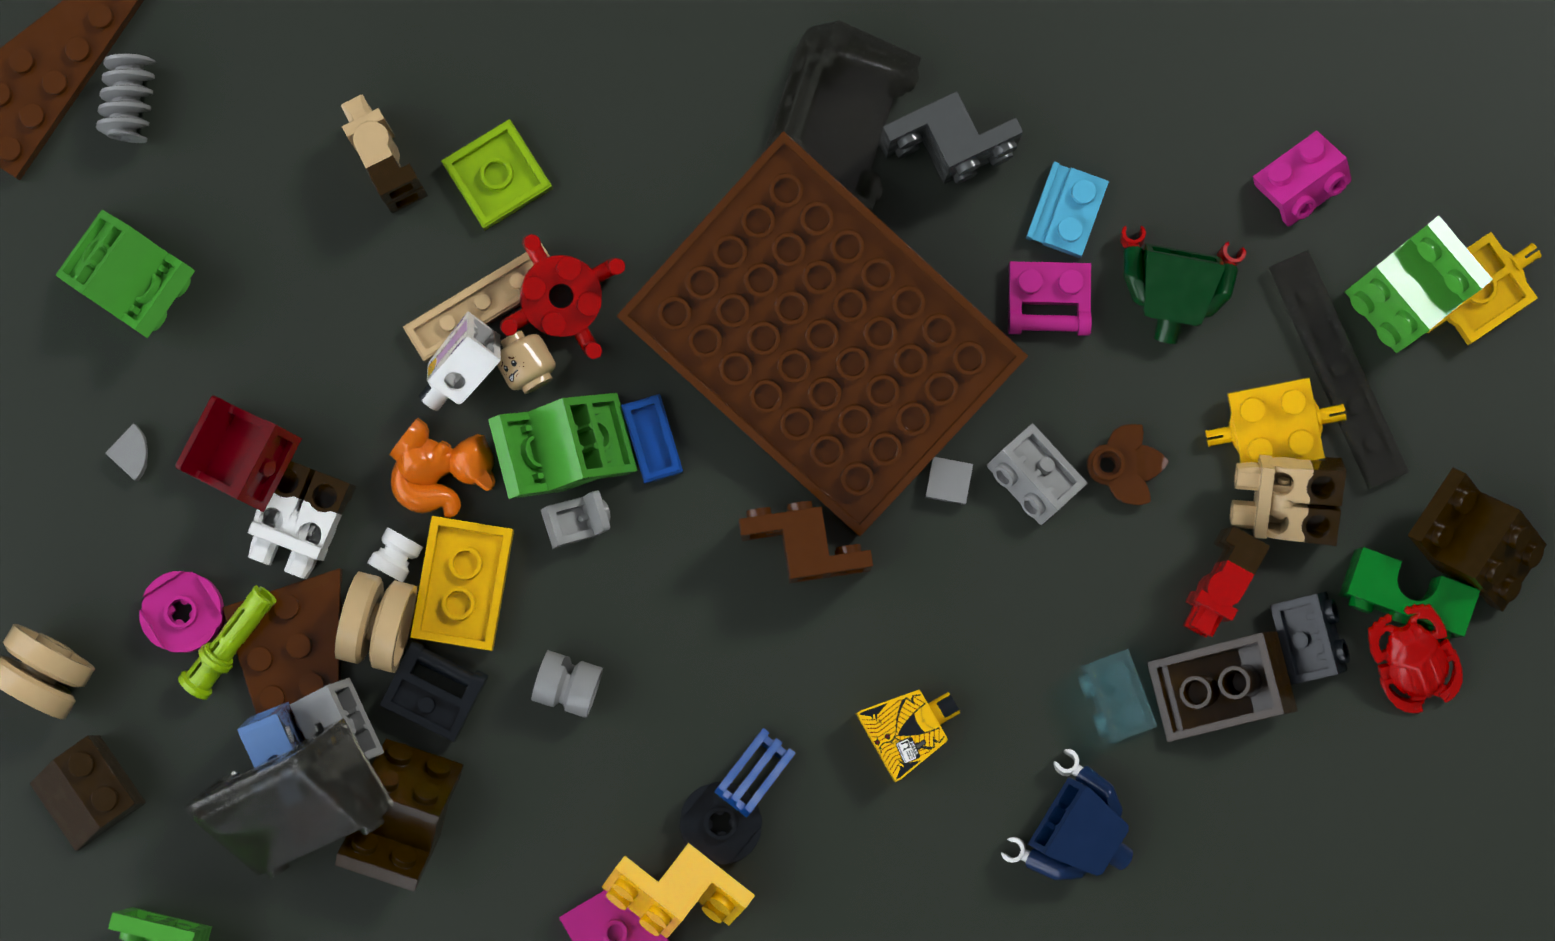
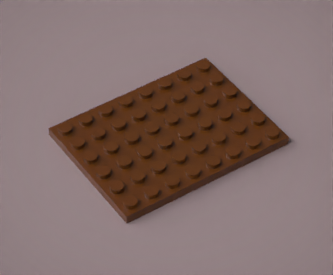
[617,131,1028,536]

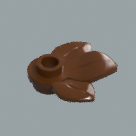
[1087,424,1169,505]

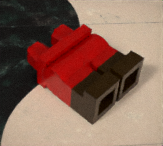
[1183,526,1270,638]

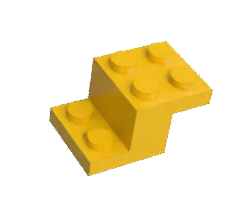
[602,843,755,939]

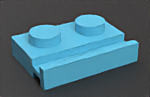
[1025,161,1109,258]

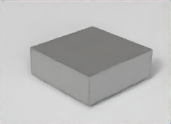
[925,457,973,505]

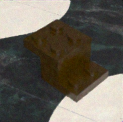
[1408,468,1547,612]
[335,738,464,892]

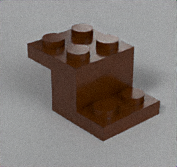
[739,501,873,584]

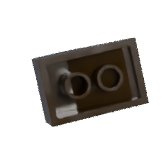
[1147,631,1298,742]

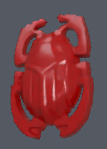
[1368,604,1463,713]

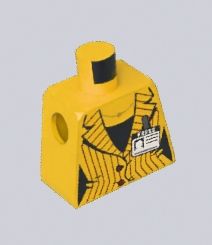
[855,689,960,782]

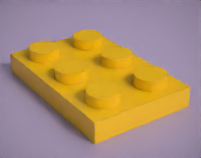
[410,516,514,651]

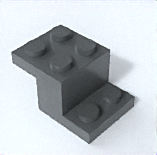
[879,91,1023,184]

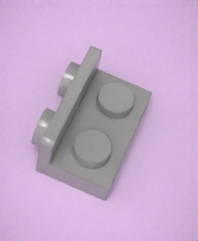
[987,423,1088,525]

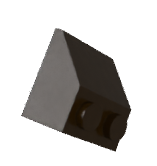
[30,735,146,851]

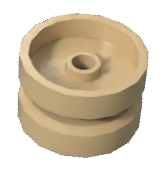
[335,571,417,673]
[0,624,95,719]

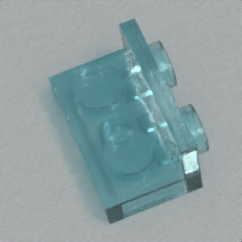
[1078,649,1157,744]

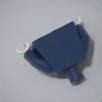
[1001,749,1133,880]

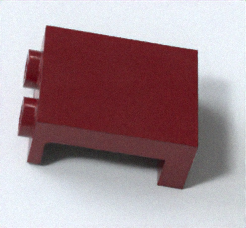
[175,395,302,512]

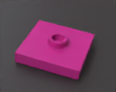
[559,890,670,941]

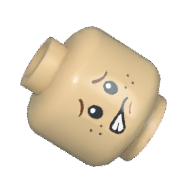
[497,330,556,394]

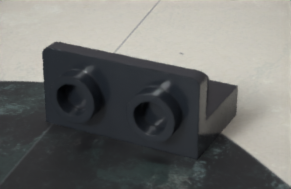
[1270,592,1350,685]

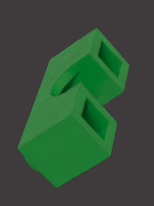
[1339,547,1481,641]

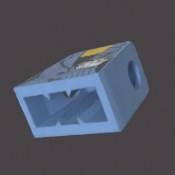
[237,702,311,805]

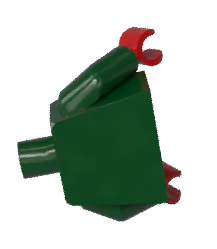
[1120,225,1246,344]

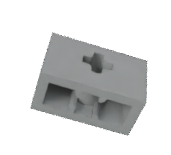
[290,677,384,781]

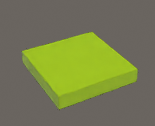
[441,119,553,231]

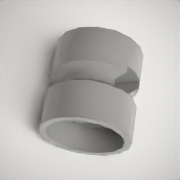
[531,650,603,718]

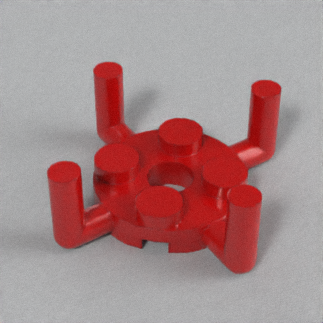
[499,234,625,359]

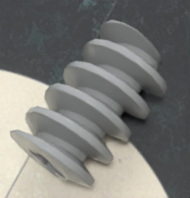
[96,53,157,143]

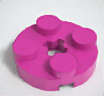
[139,571,225,653]

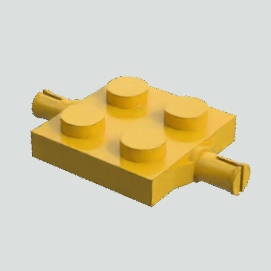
[1427,232,1542,345]
[1205,377,1347,463]

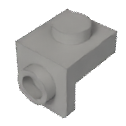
[540,490,611,549]

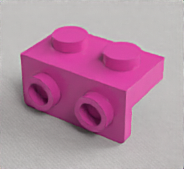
[1252,130,1352,227]

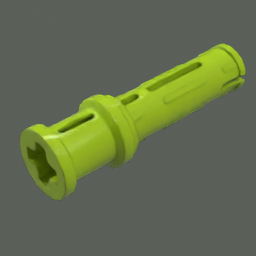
[178,585,276,700]

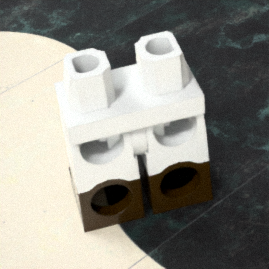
[248,461,356,579]

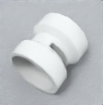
[367,527,423,582]

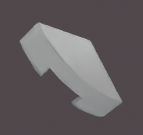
[106,423,148,482]

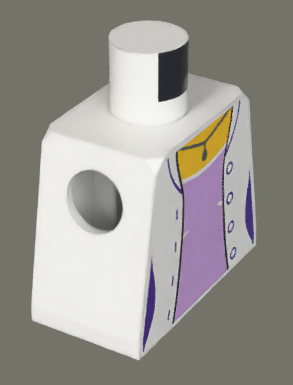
[419,312,501,411]

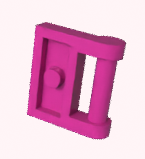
[1008,261,1092,336]

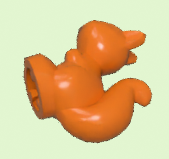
[389,417,496,518]

